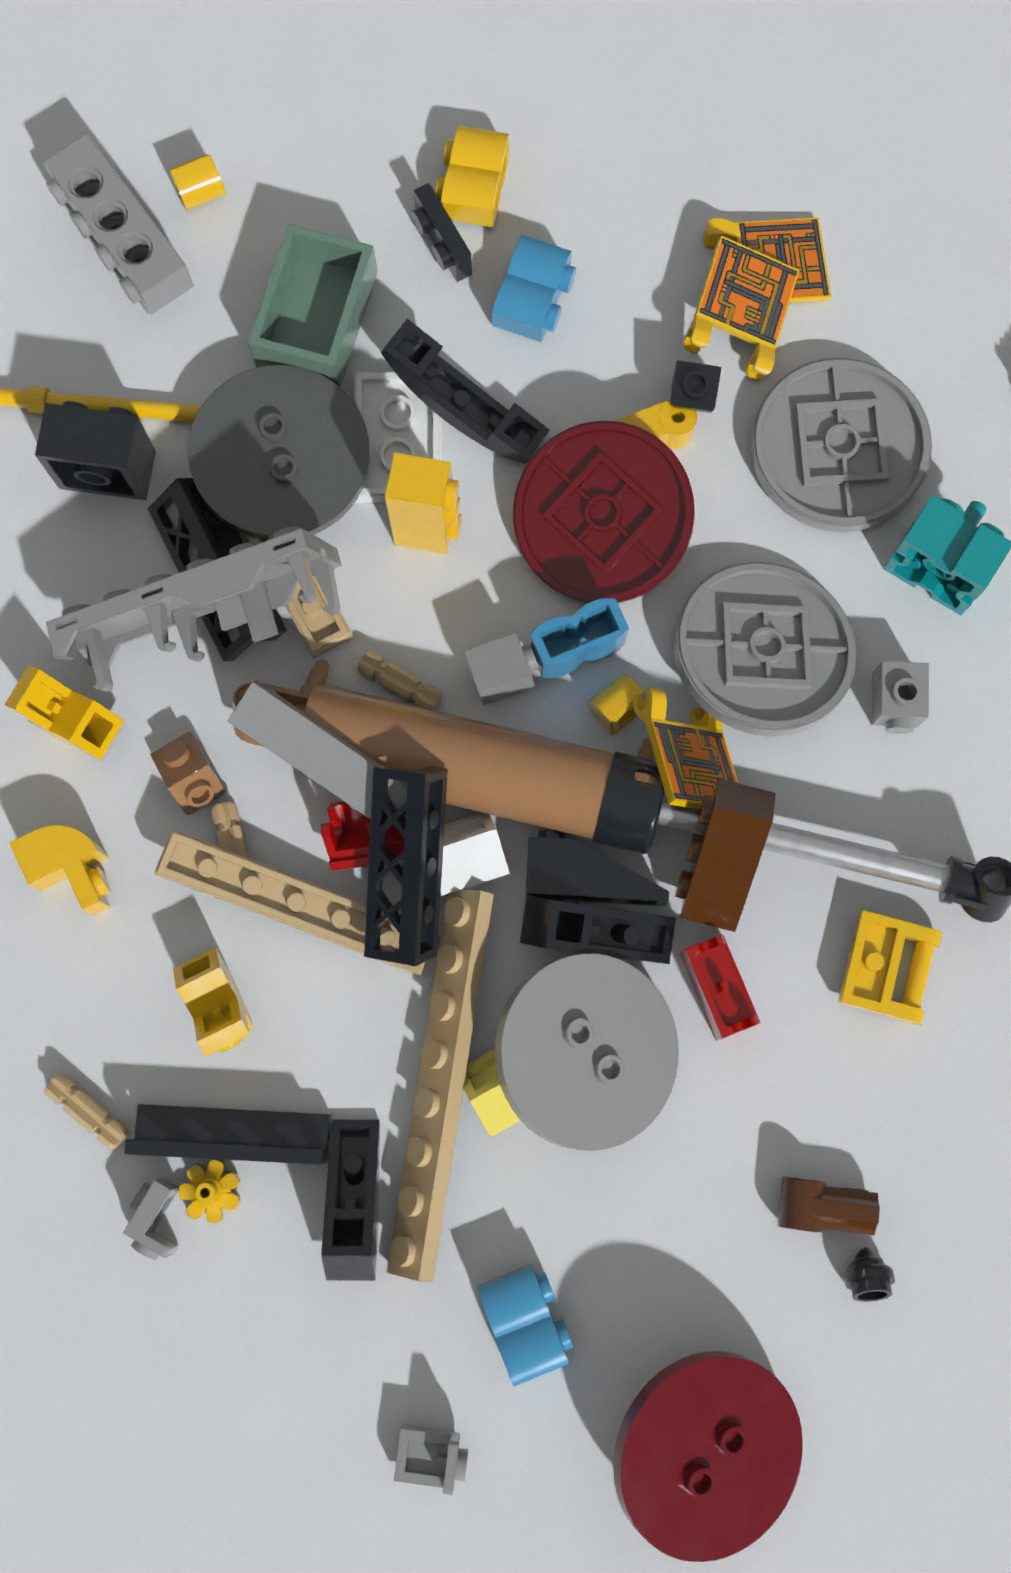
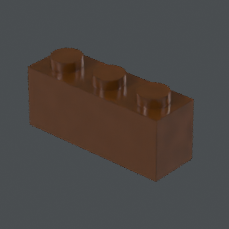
[675,779,776,932]

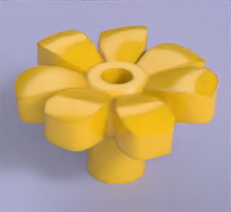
[178,1160,241,1223]

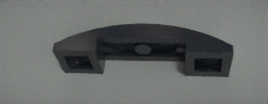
[381,319,550,464]

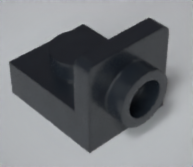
[670,360,722,413]

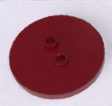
[513,421,695,603]
[613,1351,803,1562]

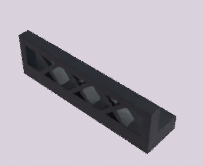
[147,478,287,662]
[364,766,448,966]
[124,1104,331,1165]

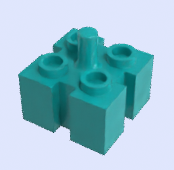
[884,495,1011,616]

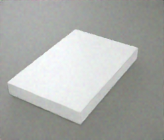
[353,371,442,503]

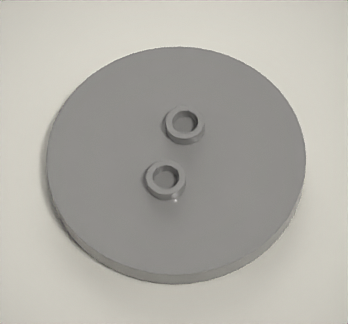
[751,358,932,532]
[673,562,857,736]
[495,954,679,1151]

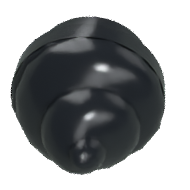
[845,1247,895,1302]

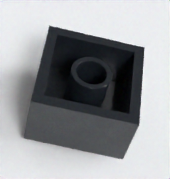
[35,401,156,501]

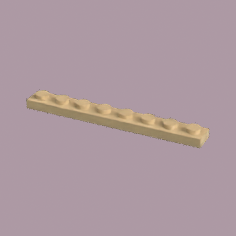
[386,890,494,1282]

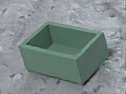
[248,224,377,388]

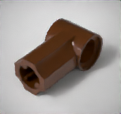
[778,1177,880,1236]

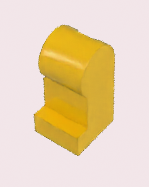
[615,400,698,450]

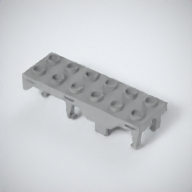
[46,527,342,692]

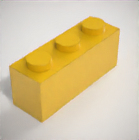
[385,452,462,554]

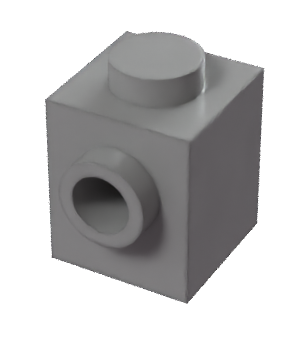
[464,632,539,705]
[872,661,929,734]

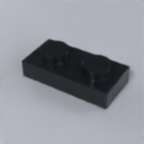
[411,183,472,282]

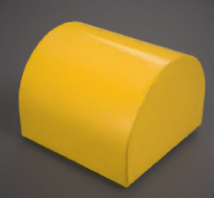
[170,154,226,211]
[588,673,645,735]

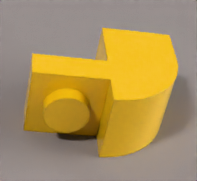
[4,665,125,760]
[9,825,111,915]
[173,947,254,1057]

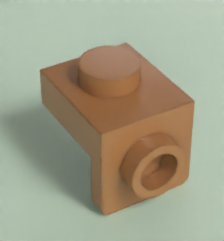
[150,731,226,814]

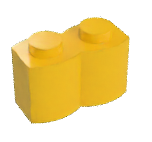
[435,126,510,227]

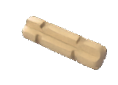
[357,651,442,710]
[211,801,250,859]
[44,1073,129,1149]

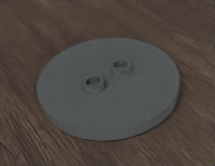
[188,365,370,540]

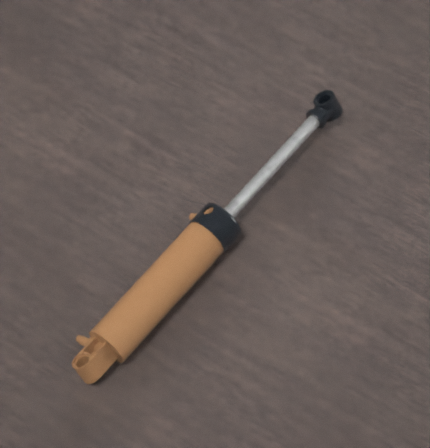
[233,660,1011,923]

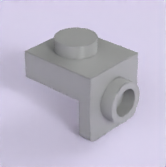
[123,1178,179,1260]
[394,1425,468,1495]

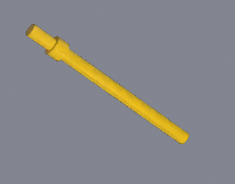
[0,386,202,422]

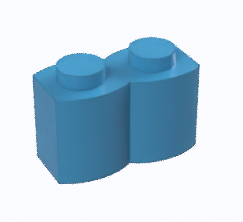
[492,235,576,342]
[530,598,629,679]
[477,1264,574,1387]

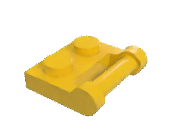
[838,910,943,1025]

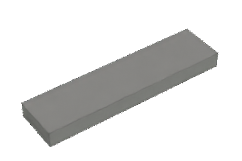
[227,680,407,821]

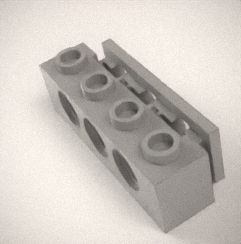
[43,134,194,315]

